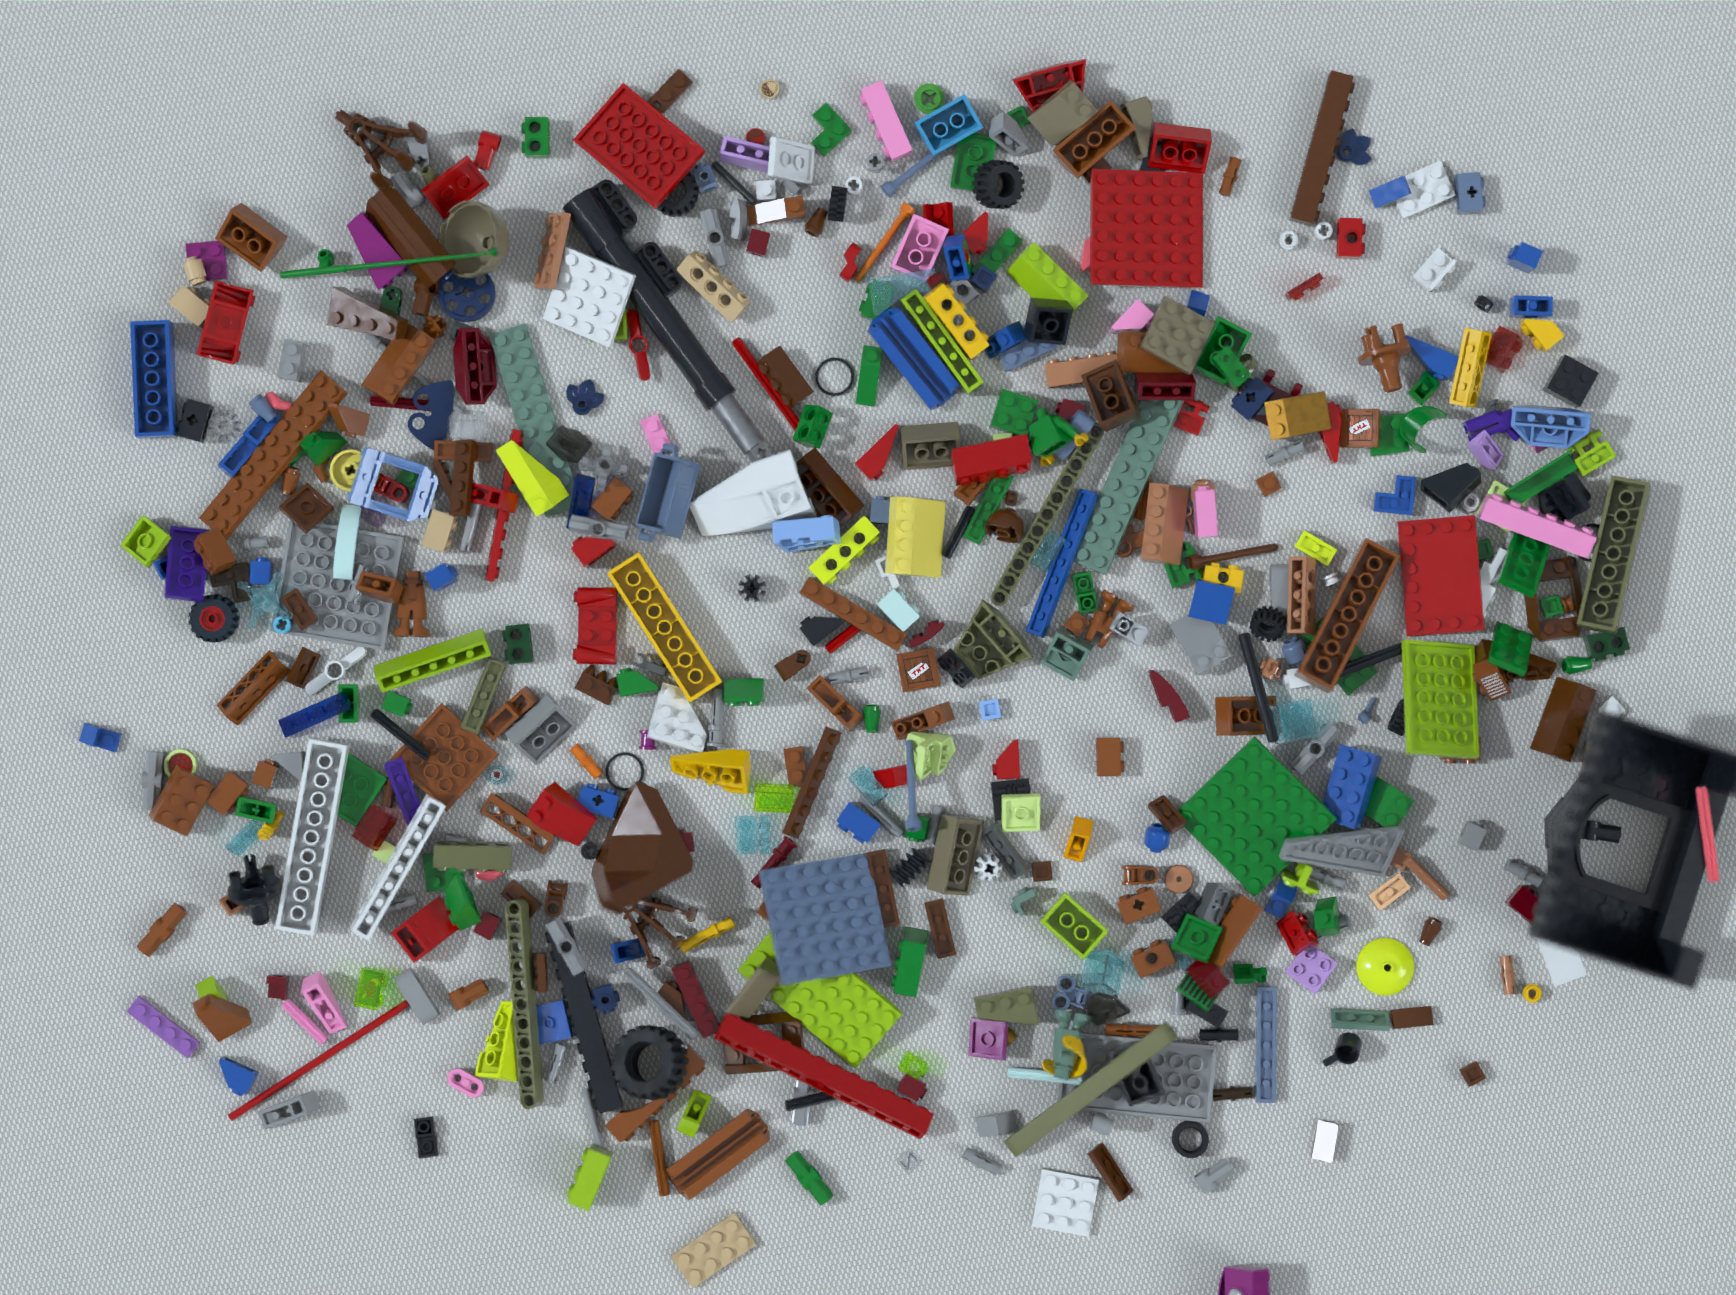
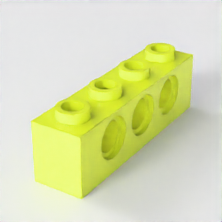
[808,516,880,585]

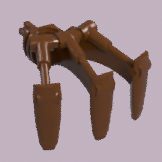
[335,109,427,190]
[620,897,698,969]

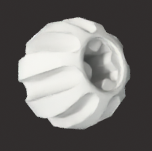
[974,854,1002,882]

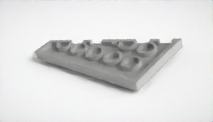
[1279,825,1405,877]

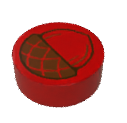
[746,128,765,145]
[928,272,947,290]

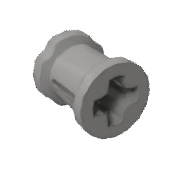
[866,153,884,173]

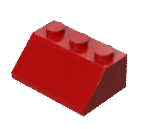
[1148,122,1212,174]

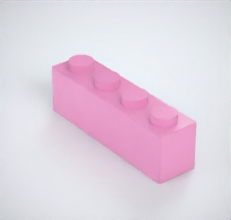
[859,80,913,162]

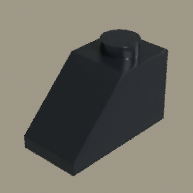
[799,616,843,647]

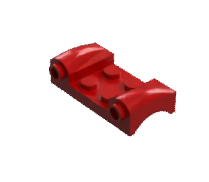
[196,280,255,365]
[573,587,617,665]

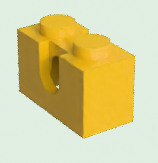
[1202,563,1244,594]

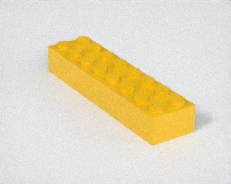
[607,552,723,703]

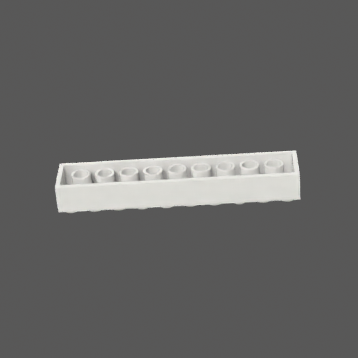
[275,738,350,936]

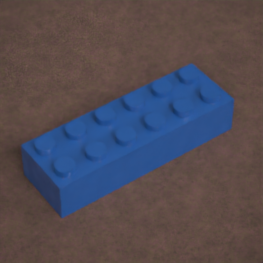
[130,320,178,439]

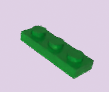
[972,228,1023,275]

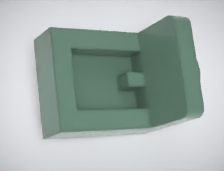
[1010,887,1036,916]

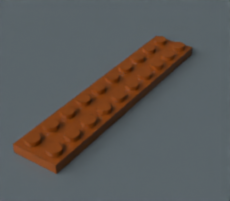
[199,370,348,541]

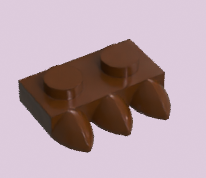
[575,664,618,706]

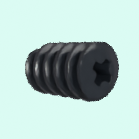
[889,848,931,889]

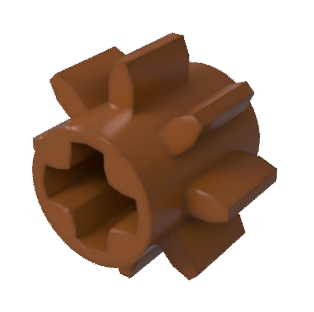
[423,314,447,339]

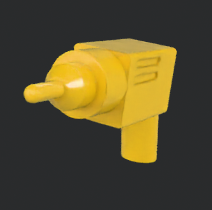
[257,810,285,840]

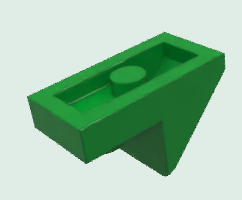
[1406,371,1440,406]

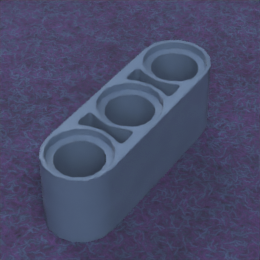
[1052,409,1095,461]

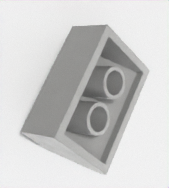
[505,694,577,765]

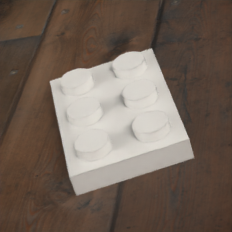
[768,137,815,185]
[1394,161,1456,219]

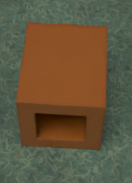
[251,758,280,789]

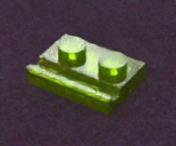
[754,783,794,813]

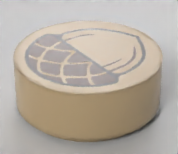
[760,79,780,99]

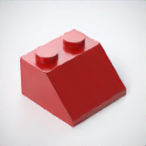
[570,536,618,568]

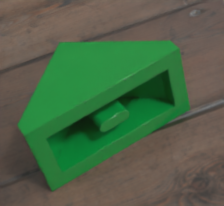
[338,684,361,723]
[235,797,277,824]

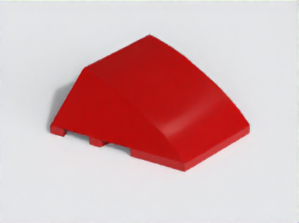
[1012,59,1086,112]

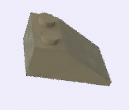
[1027,80,1098,147]

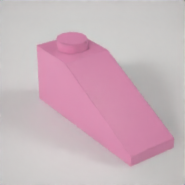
[301,971,347,1034]

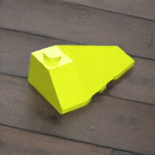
[496,440,569,517]
[475,1001,518,1082]

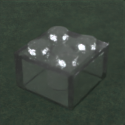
[447,411,489,441]

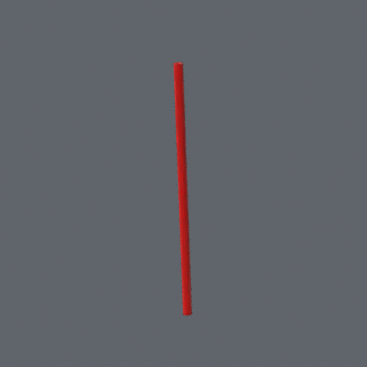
[228,1000,410,1121]

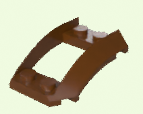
[1524,556,1583,642]
[722,1011,804,1074]

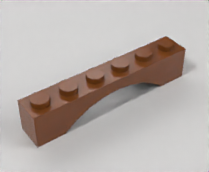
[605,1045,706,1143]

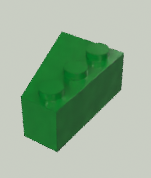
[891,926,928,998]

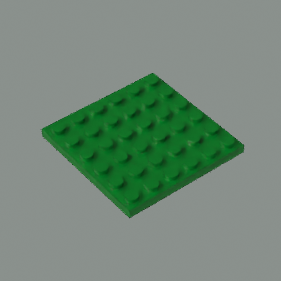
[1178,736,1337,897]

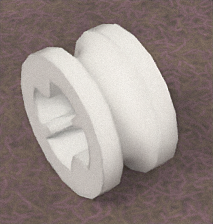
[845,177,862,195]
[1314,222,1333,240]
[1321,572,1341,587]

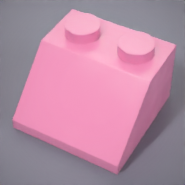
[1109,299,1155,334]

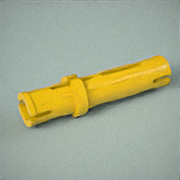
[681,916,736,953]

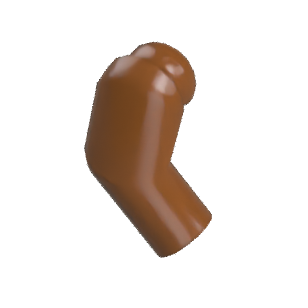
[313,458,330,483]

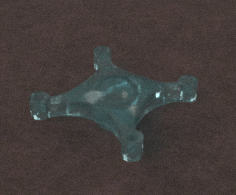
[237,572,293,628]

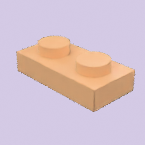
[1368,872,1411,911]

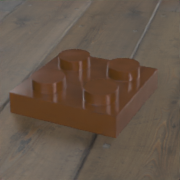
[279,482,334,534]

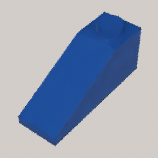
[1405,335,1459,381]

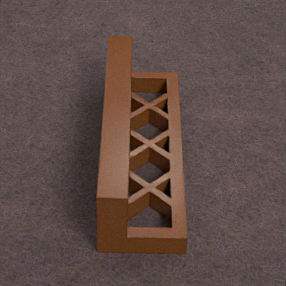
[217,650,291,726]
[480,793,556,855]

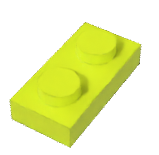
[1294,530,1337,567]

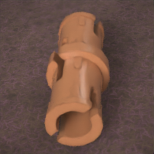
[1499,955,1516,995]

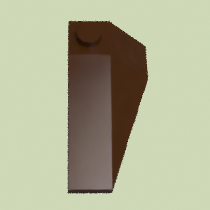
[1475,639,1557,682]

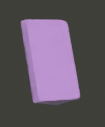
[1467,430,1504,470]

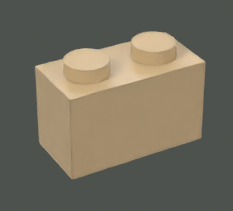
[169,285,210,329]
[421,509,459,553]

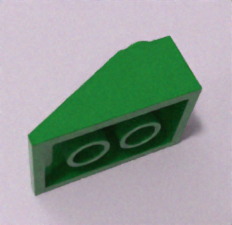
[1365,776,1414,828]

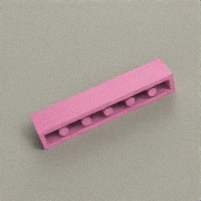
[1478,493,1597,559]

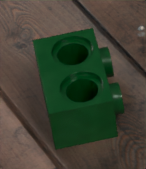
[502,623,534,664]
[1583,627,1630,661]

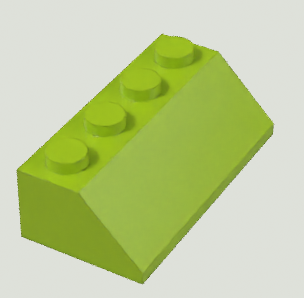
[1006,242,1089,312]

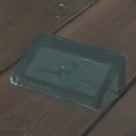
[225,820,262,856]

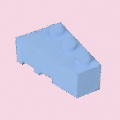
[772,515,841,553]

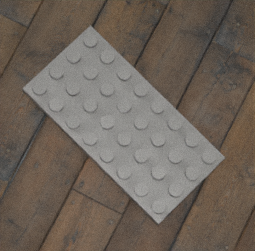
[1057,1033,1217,1123]

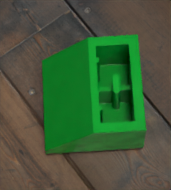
[724,678,764,706]

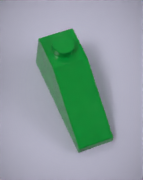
[856,345,882,407]

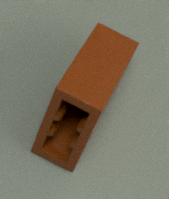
[193,994,252,1042]

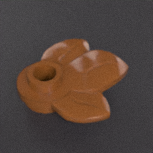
[1116,523,1144,558]

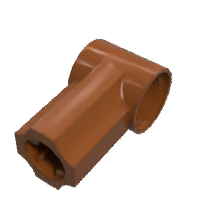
[448,978,490,1011]

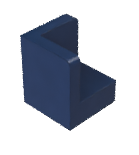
[970,265,997,294]

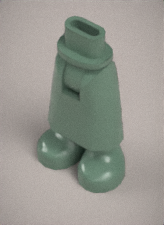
[1053,1010,1091,1080]

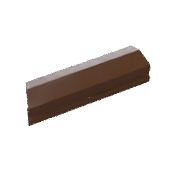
[366,188,456,288]

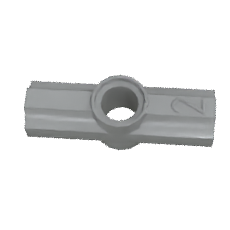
[700,208,731,268]
[569,514,629,542]
[1289,722,1340,775]
[142,751,165,810]
[545,917,588,976]
[792,1080,814,1126]

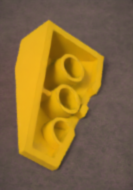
[670,749,752,794]

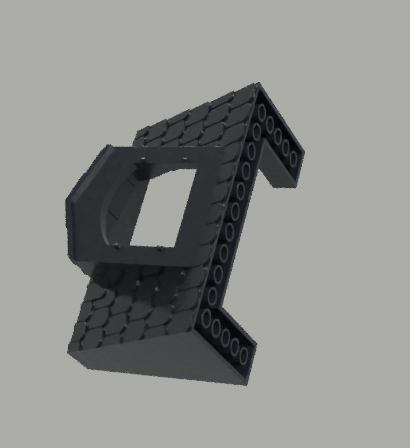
[1528,712,1736,990]

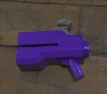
[1462,399,1521,442]

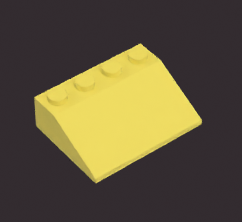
[885,496,946,578]

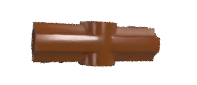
[136,902,188,957]

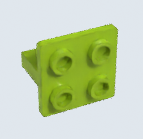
[1281,862,1319,895]

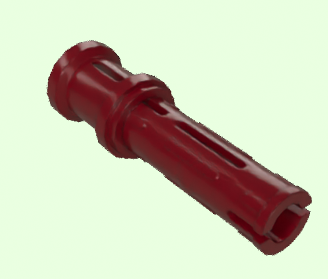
[751,835,798,889]

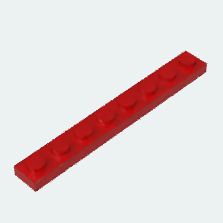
[485,429,523,582]

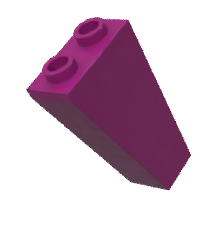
[347,211,408,290]

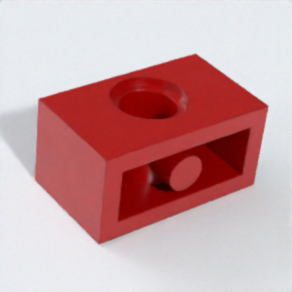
[1336,218,1366,259]

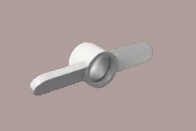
[305,647,367,695]

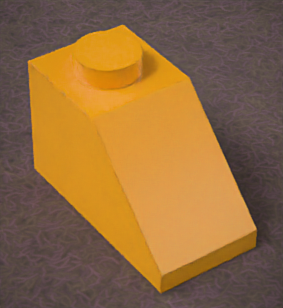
[1063,816,1094,862]

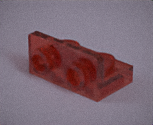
[1486,326,1523,373]

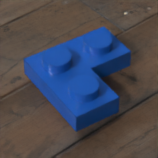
[1373,475,1416,516]

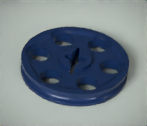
[438,269,496,322]

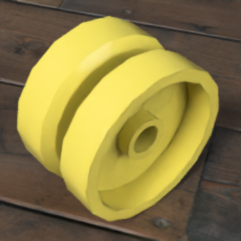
[329,449,362,492]

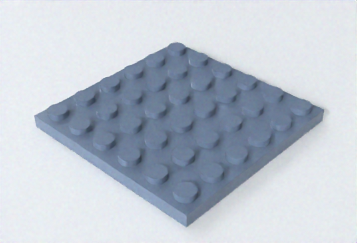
[759,853,892,986]

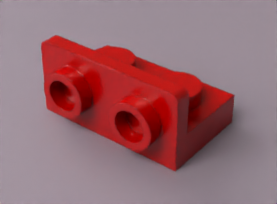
[923,202,954,243]
[1276,910,1319,956]

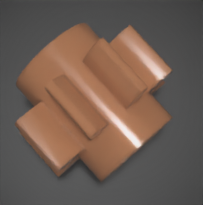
[1259,657,1283,681]

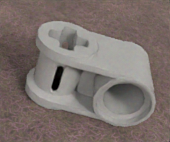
[407,136,432,173]

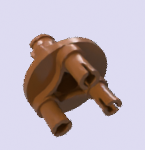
[1358,323,1412,393]

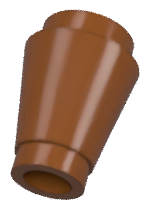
[281,466,301,495]

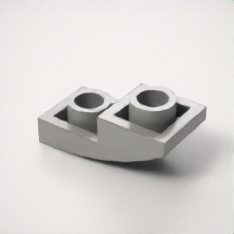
[729,198,747,241]

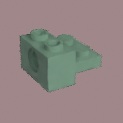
[1040,627,1093,681]

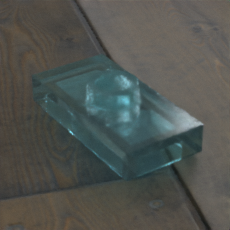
[1030,530,1066,572]

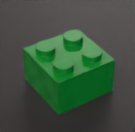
[990,389,1039,436]

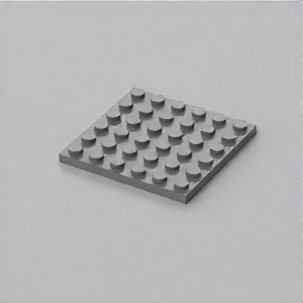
[271,520,405,651]

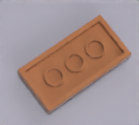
[534,212,571,290]

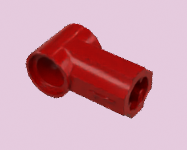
[474,130,502,171]

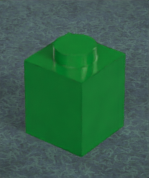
[381,691,413,717]

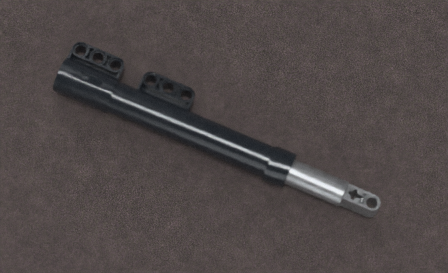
[563,180,773,463]

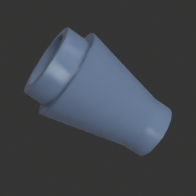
[249,394,277,423]

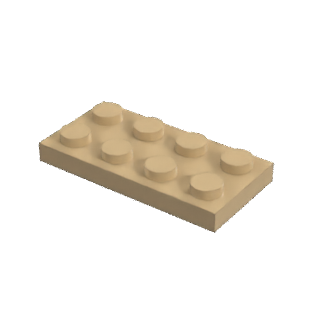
[671,1212,756,1288]

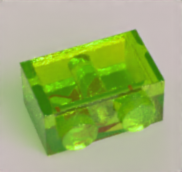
[354,967,389,1011]

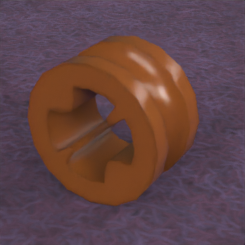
[1560,595,1574,614]

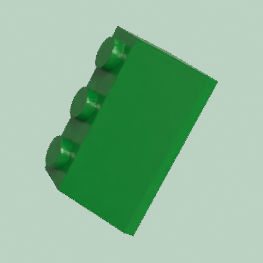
[1193,316,1252,387]

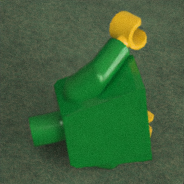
[1029,408,1089,467]

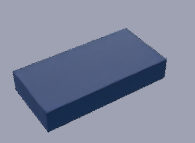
[1369,176,1412,209]

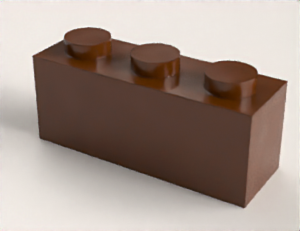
[757,346,814,409]

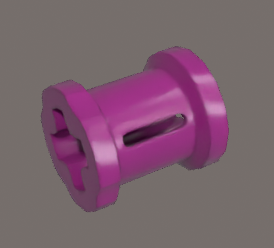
[639,730,656,750]

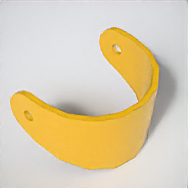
[1042,1035,1087,1079]

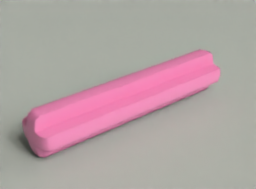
[282,999,328,1045]

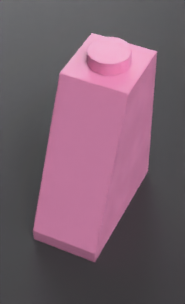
[1193,486,1218,537]

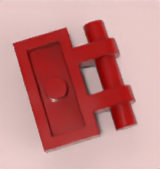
[1173,400,1210,436]

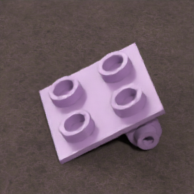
[1285,945,1338,995]

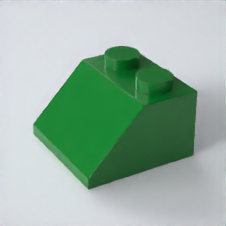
[444,873,482,931]

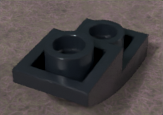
[414,1116,439,1159]

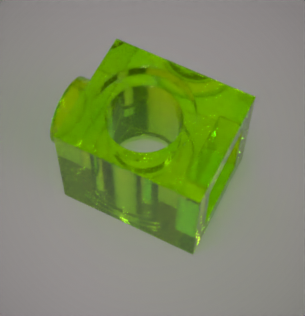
[898,1050,929,1080]

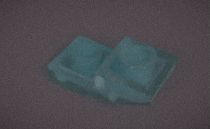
[1170,934,1191,974]

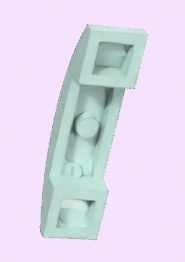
[333,504,363,581]

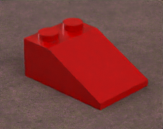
[526,782,598,846]

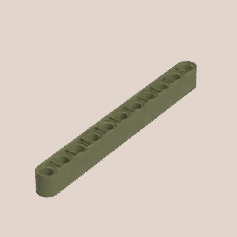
[990,423,1104,607]
[505,898,544,1109]
[1004,1021,1178,1157]

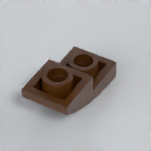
[1390,1006,1434,1029]

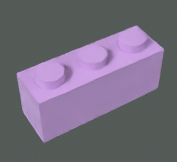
[720,136,770,173]

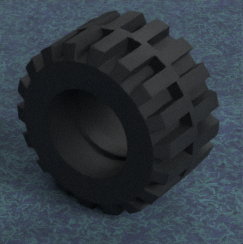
[972,160,1025,209]
[657,172,699,217]

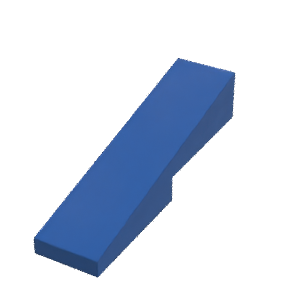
[218,410,282,478]

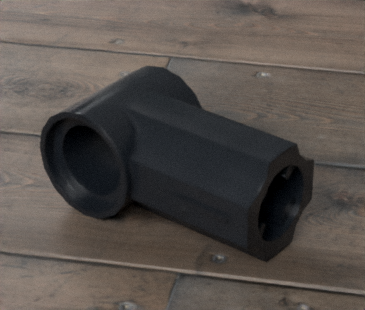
[1581,820,1622,843]

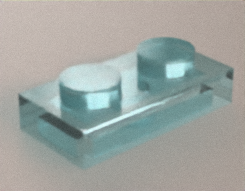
[849,765,888,807]

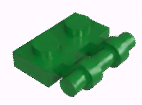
[1163,542,1203,588]

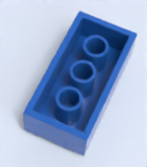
[1323,744,1382,830]

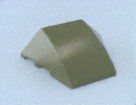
[953,599,1033,680]

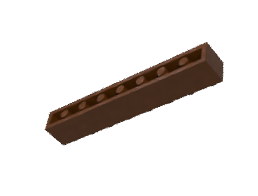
[1289,70,1355,226]

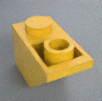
[1519,318,1565,352]

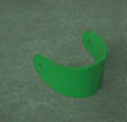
[1400,406,1447,453]

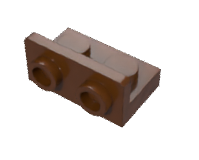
[532,952,548,993]

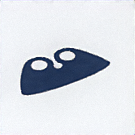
[408,380,454,450]

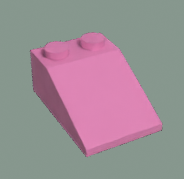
[891,214,949,283]

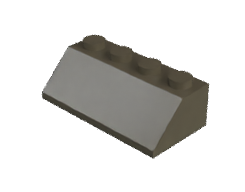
[927,814,984,896]

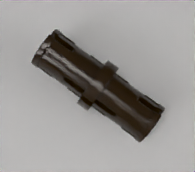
[1213,1086,1253,1101]

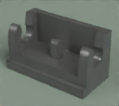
[1192,882,1233,926]

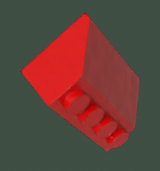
[951,434,1032,486]

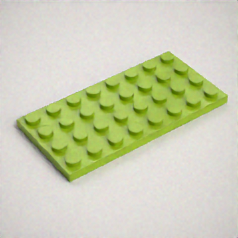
[737,931,903,1069]

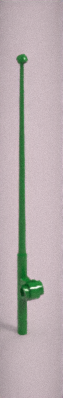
[280,248,499,279]

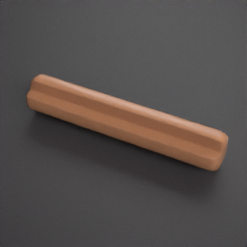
[1404,856,1449,900]

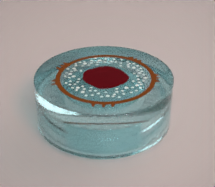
[487,765,507,785]

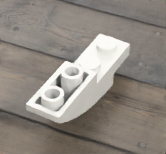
[1480,548,1507,618]

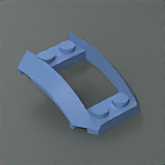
[348,447,439,522]

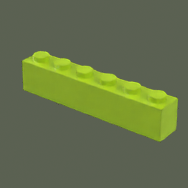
[900,289,984,395]
[374,628,491,693]

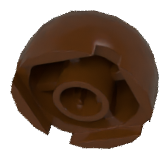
[985,508,1024,543]

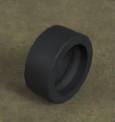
[1172,1121,1209,1158]

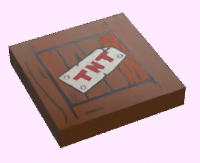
[1340,409,1381,448]
[896,648,941,692]

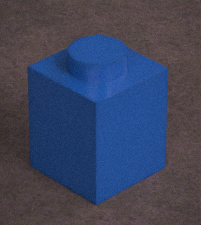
[250,557,273,585]

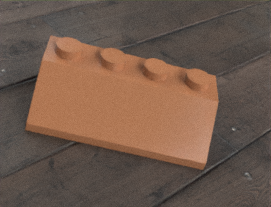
[1141,483,1189,566]

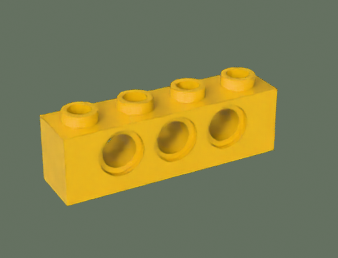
[923,283,989,359]

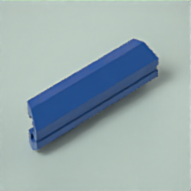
[868,307,960,410]

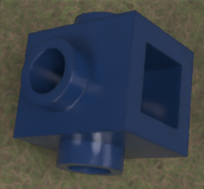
[591,983,620,1014]

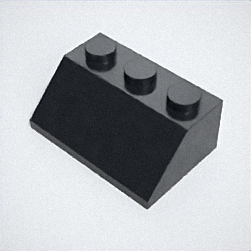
[1108,1040,1165,1107]

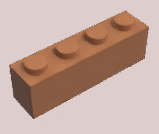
[1044,351,1124,389]

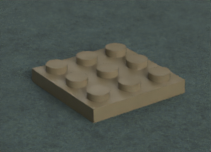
[1140,296,1215,375]

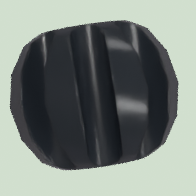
[738,574,766,602]

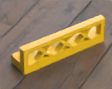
[1449,328,1492,407]

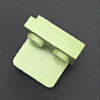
[905,732,957,781]

